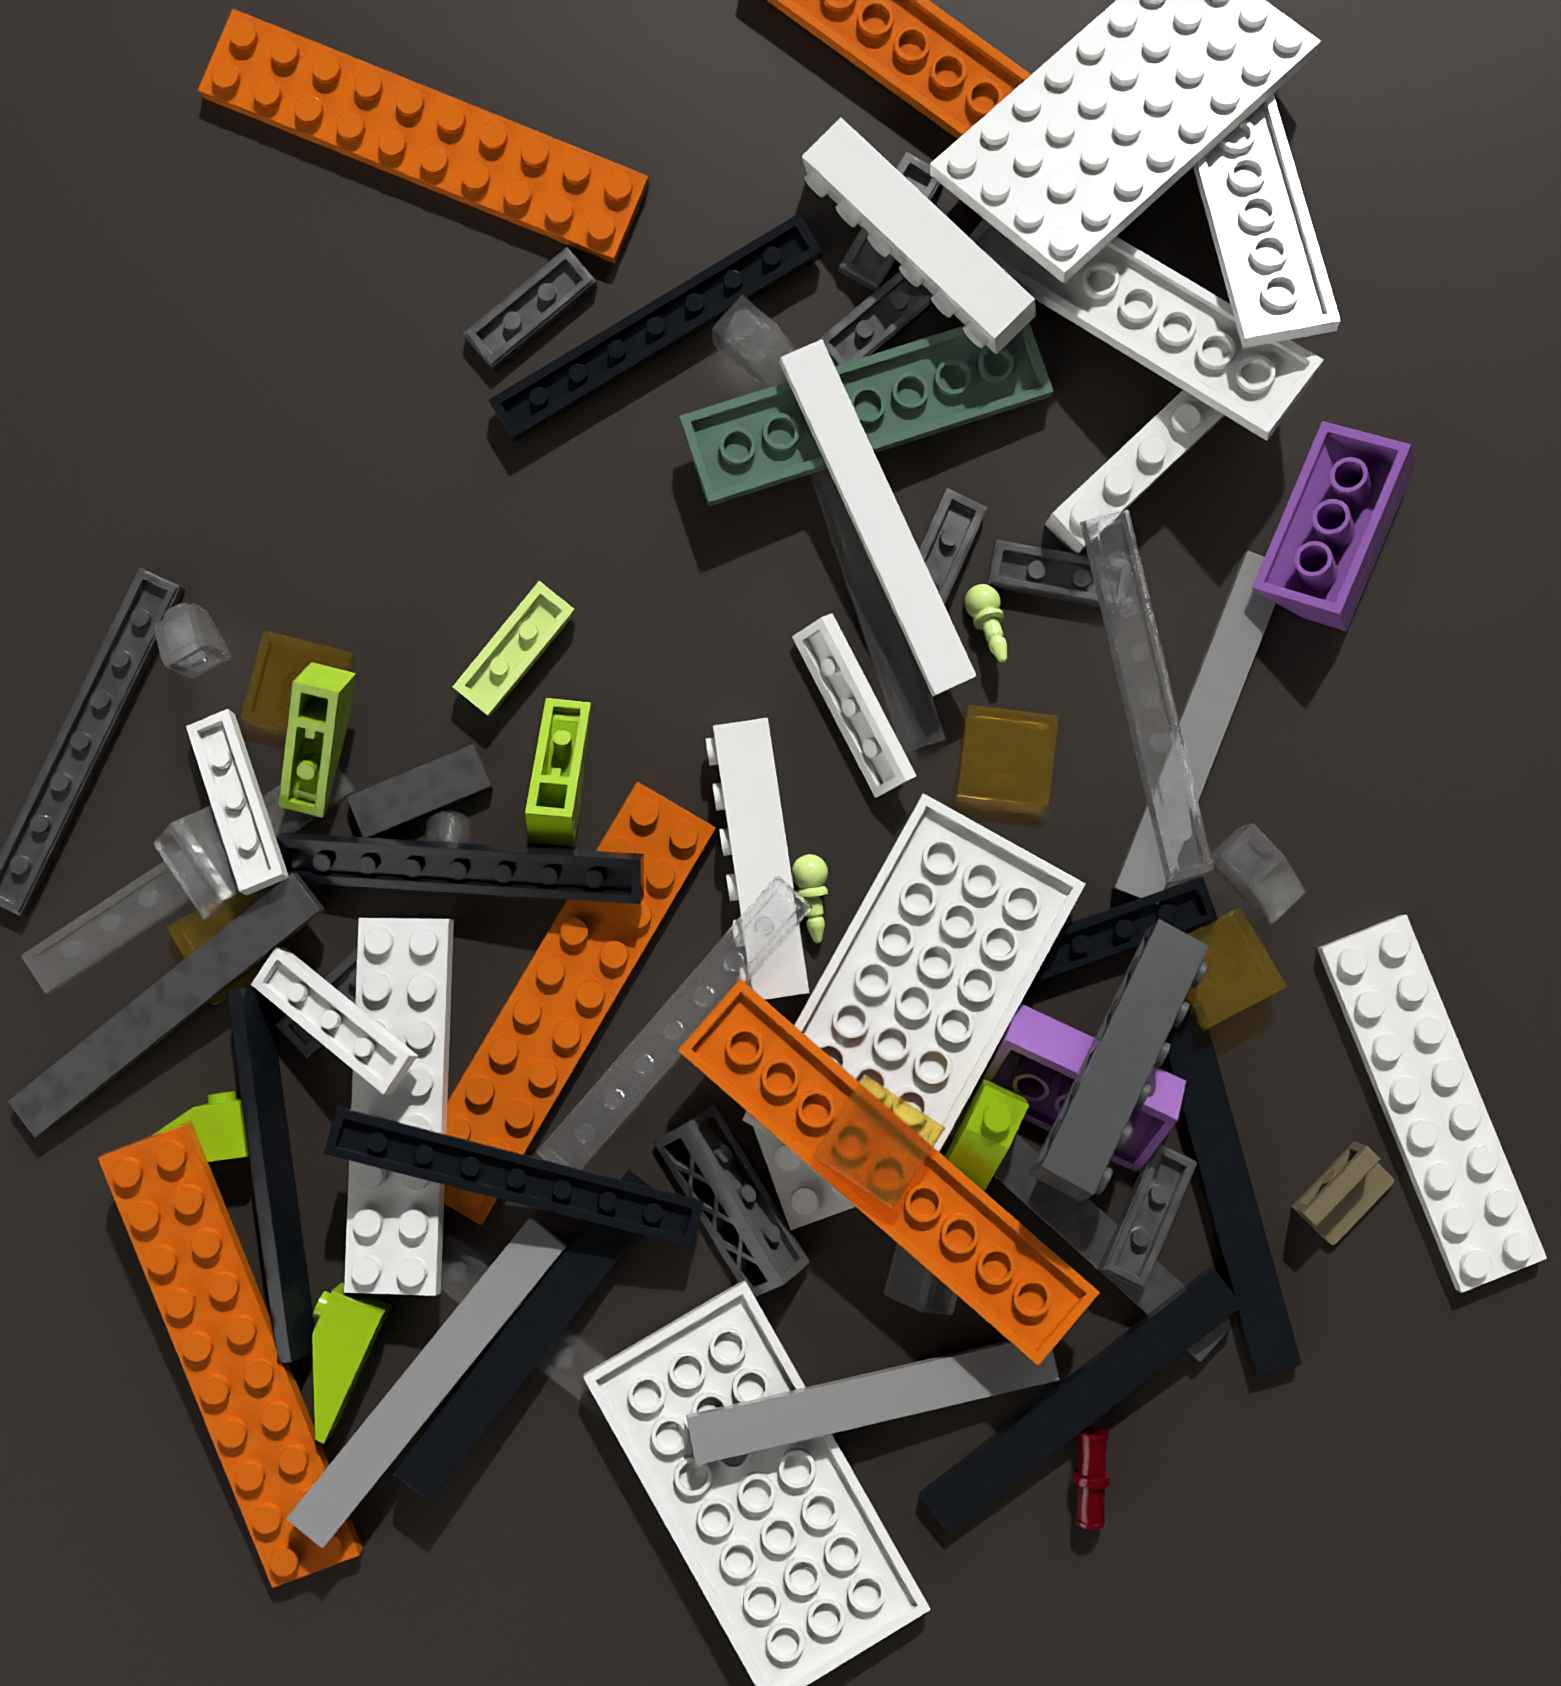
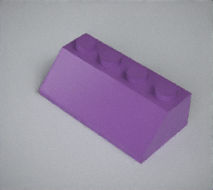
[1252,421,1416,631]
[972,1003,1186,1173]

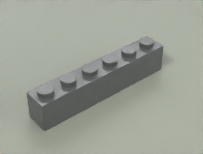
[1029,919,1209,1202]

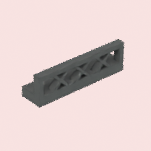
[653,1104,810,1297]

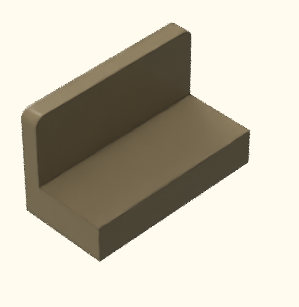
[1291,1141,1395,1245]

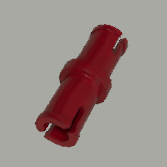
[1073,1427,1111,1530]

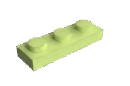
[452,581,576,717]

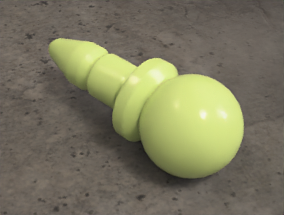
[964,584,1007,663]
[791,854,828,944]

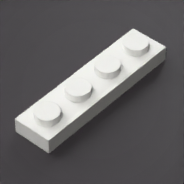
[792,613,916,798]
[186,709,289,895]
[251,947,418,1095]

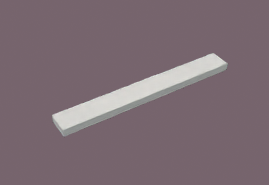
[779,339,977,696]

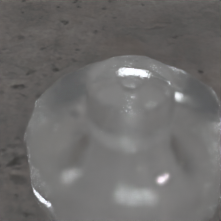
[425,810,471,844]

